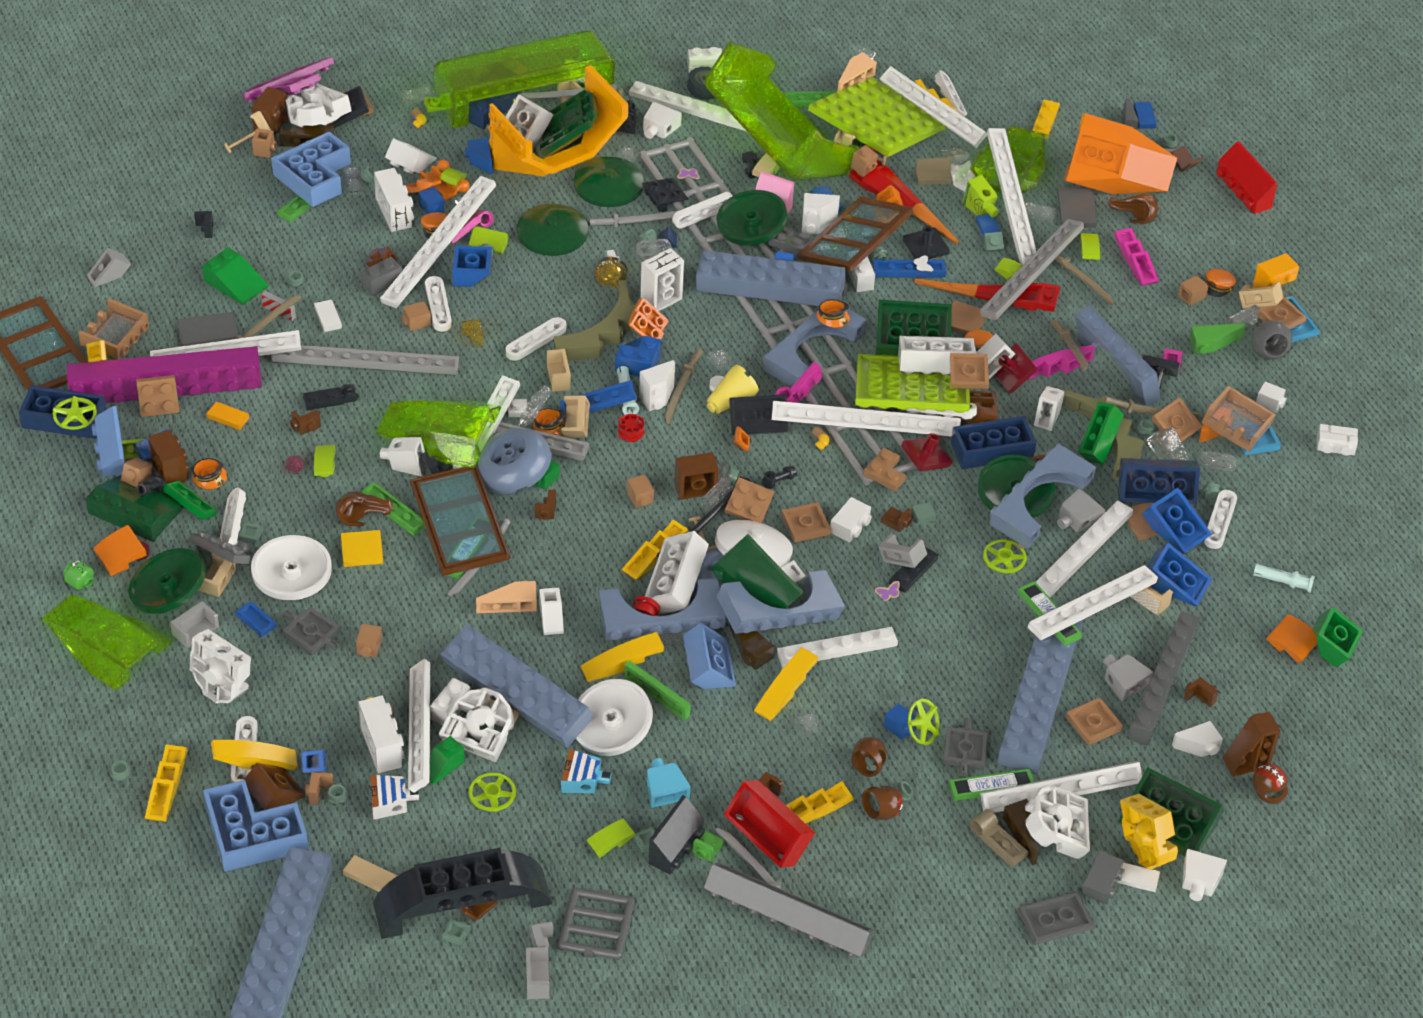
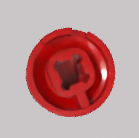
[618,414,644,442]
[632,596,660,616]

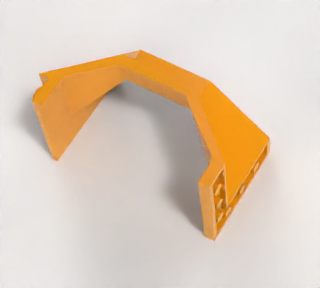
[488,65,628,176]

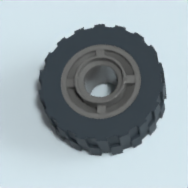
[687,66,725,100]

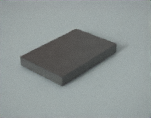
[1057,187,1097,228]
[178,312,238,346]
[1018,891,1095,945]

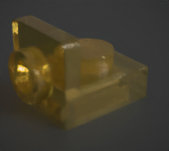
[461,319,483,347]

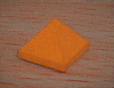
[733,426,750,451]

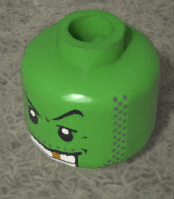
[63,561,94,590]

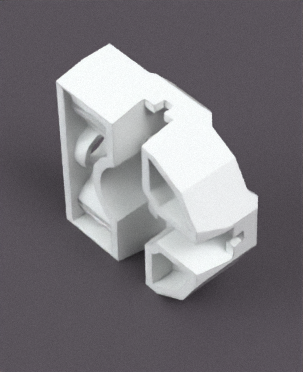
[286,84,351,127]
[189,629,251,704]
[439,688,514,762]
[1025,786,1090,859]

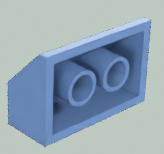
[92,406,125,477]
[683,623,736,689]

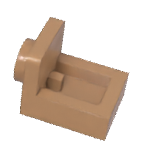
[305,772,334,805]

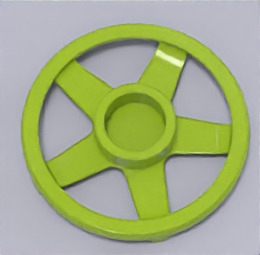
[53,396,97,430]
[983,539,1027,574]
[908,699,940,745]
[469,773,516,812]

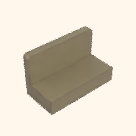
[915,157,952,185]

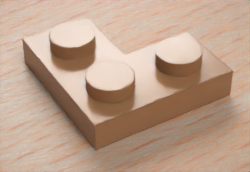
[863,448,906,492]

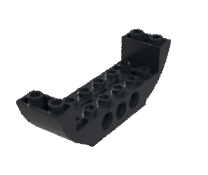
[373,848,552,939]

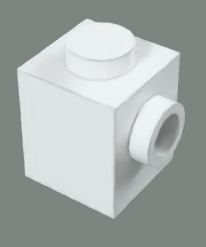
[1256,382,1287,413]

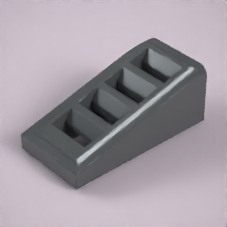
[1122,98,1138,130]

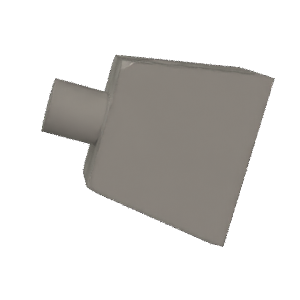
[1057,488,1105,532]
[1103,654,1153,701]

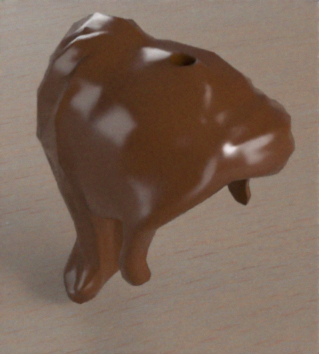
[1108,194,1159,224]
[335,491,393,527]

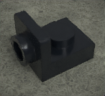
[194,211,214,238]
[420,451,451,474]

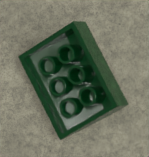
[875,299,952,356]
[86,474,184,542]
[710,534,803,609]
[1118,767,1224,857]

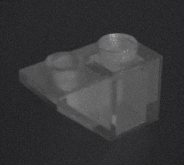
[1147,427,1190,460]

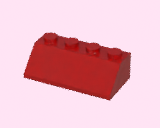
[1216,141,1278,214]

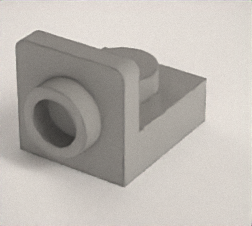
[531,922,553,948]

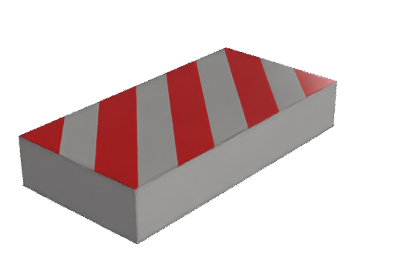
[261,291,296,321]

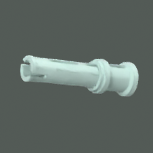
[617,366,639,414]
[1253,564,1315,593]

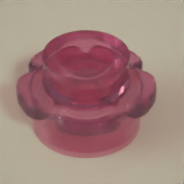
[286,455,303,474]

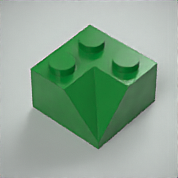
[1312,607,1363,667]

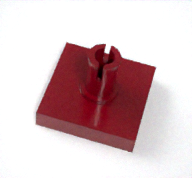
[994,343,1038,394]
[901,433,952,472]

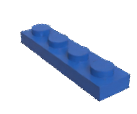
[873,260,946,277]
[559,380,636,420]

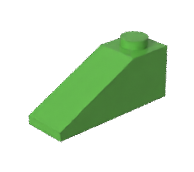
[1189,323,1246,354]

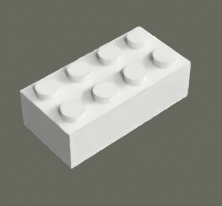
[898,336,976,374]
[643,531,709,615]

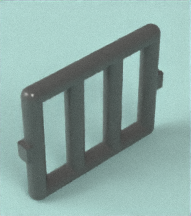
[557,888,635,959]

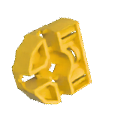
[1120,794,1178,870]

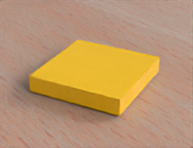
[341,530,383,567]

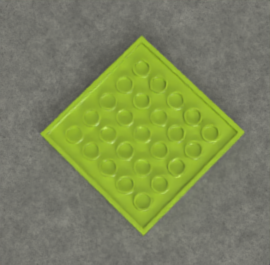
[808,77,947,157]
[855,354,970,413]

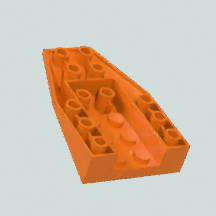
[1063,113,1177,194]

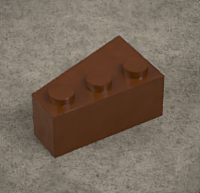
[938,390,998,423]
[1222,711,1280,777]

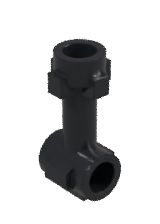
[742,151,757,179]
[762,465,797,489]
[136,475,167,496]

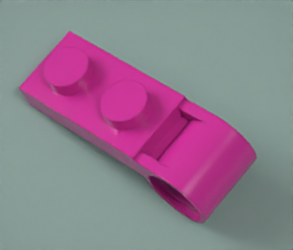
[450,210,493,244]
[776,362,822,403]

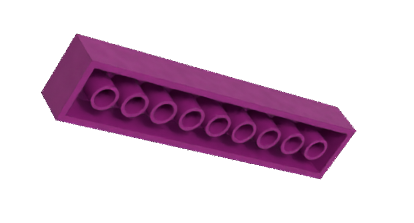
[67,346,262,403]

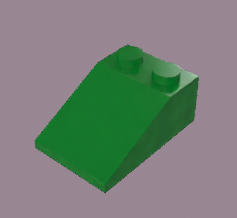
[202,247,269,305]

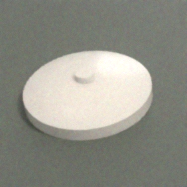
[715,520,793,568]
[251,535,332,600]
[576,679,653,756]

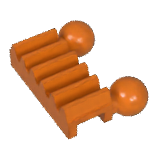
[419,160,470,201]

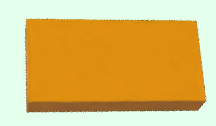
[206,402,249,430]

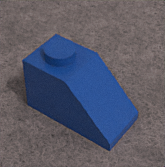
[465,138,493,174]

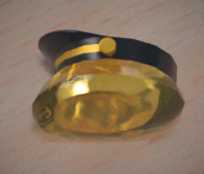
[594,256,627,287]

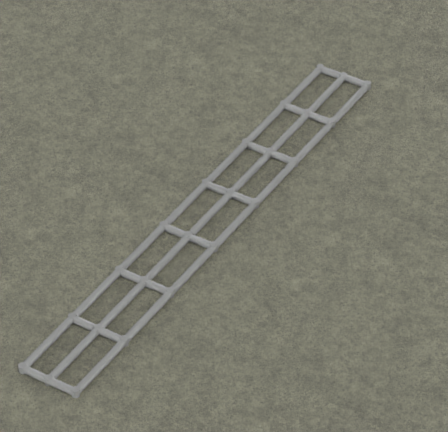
[640,137,917,485]

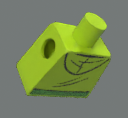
[962,174,999,218]

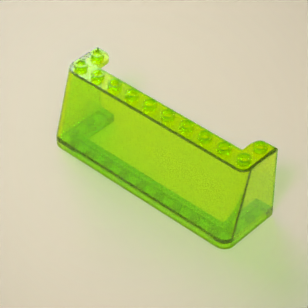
[433,30,616,129]
[705,41,859,180]

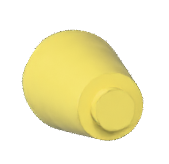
[707,364,759,414]

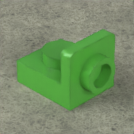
[693,831,724,862]

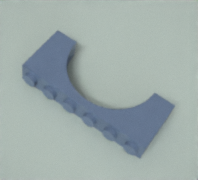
[1075,305,1161,406]
[763,309,866,387]
[990,443,1096,549]
[716,570,845,634]
[598,578,726,640]

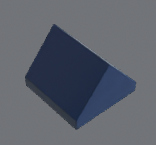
[659,226,677,248]

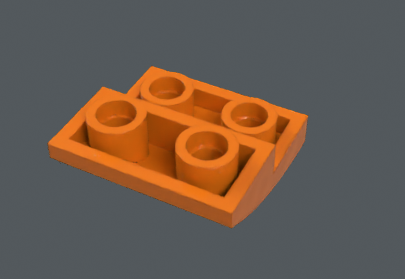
[628,298,669,339]
[93,525,147,576]
[1266,614,1318,664]

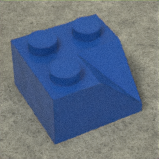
[453,245,492,287]
[615,336,661,377]

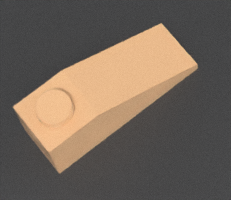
[837,52,877,92]
[476,581,537,613]

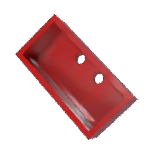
[723,780,815,868]

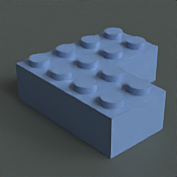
[271,132,351,207]
[203,780,309,872]

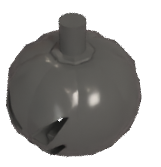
[1251,320,1292,360]

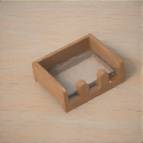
[79,298,149,360]
[1202,386,1276,452]

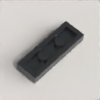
[889,547,939,593]

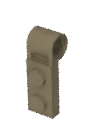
[969,809,1028,867]

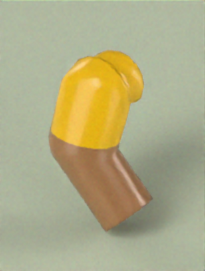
[412,108,427,129]
[812,426,830,450]

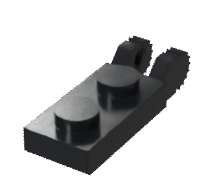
[303,384,358,411]

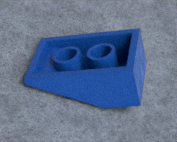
[1142,488,1213,554]
[1146,542,1212,607]

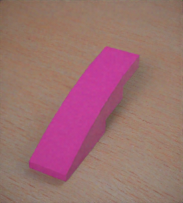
[1114,228,1159,286]
[1027,345,1095,381]

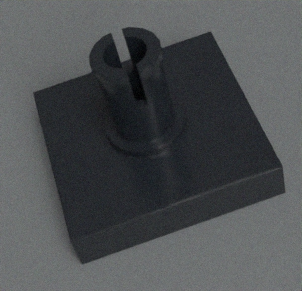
[902,226,950,260]
[1142,355,1180,389]

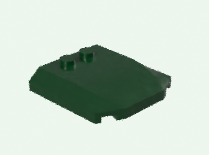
[536,90,598,159]

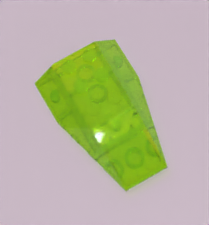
[970,126,1046,194]
[377,400,501,468]
[42,594,173,691]

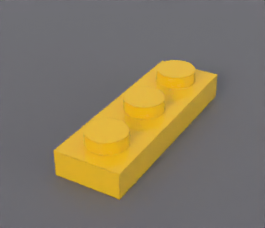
[1031,100,1060,139]

